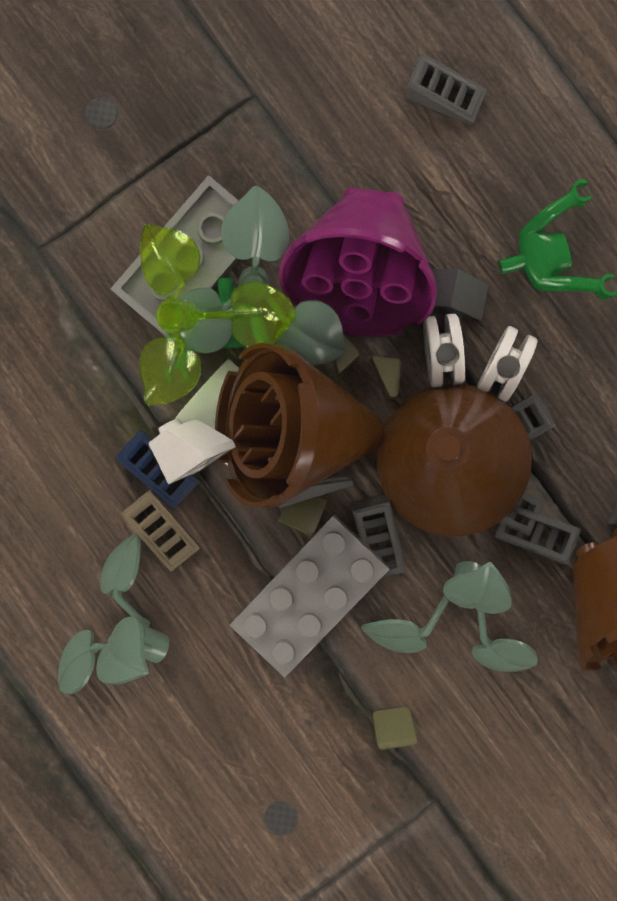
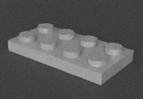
[110,175,239,337]
[229,515,390,678]

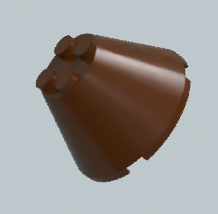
[573,530,617,671]

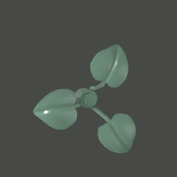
[165,186,346,365]
[58,533,170,695]
[361,561,538,672]

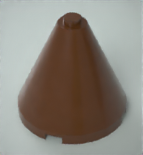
[215,343,384,507]
[377,384,532,536]

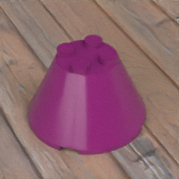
[279,188,437,337]

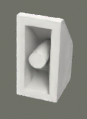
[148,419,236,484]

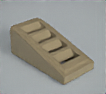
[121,490,201,572]

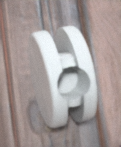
[423,314,465,387]
[477,326,538,402]

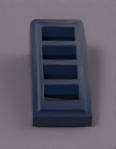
[115,430,200,509]

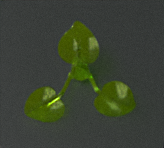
[139,223,296,405]

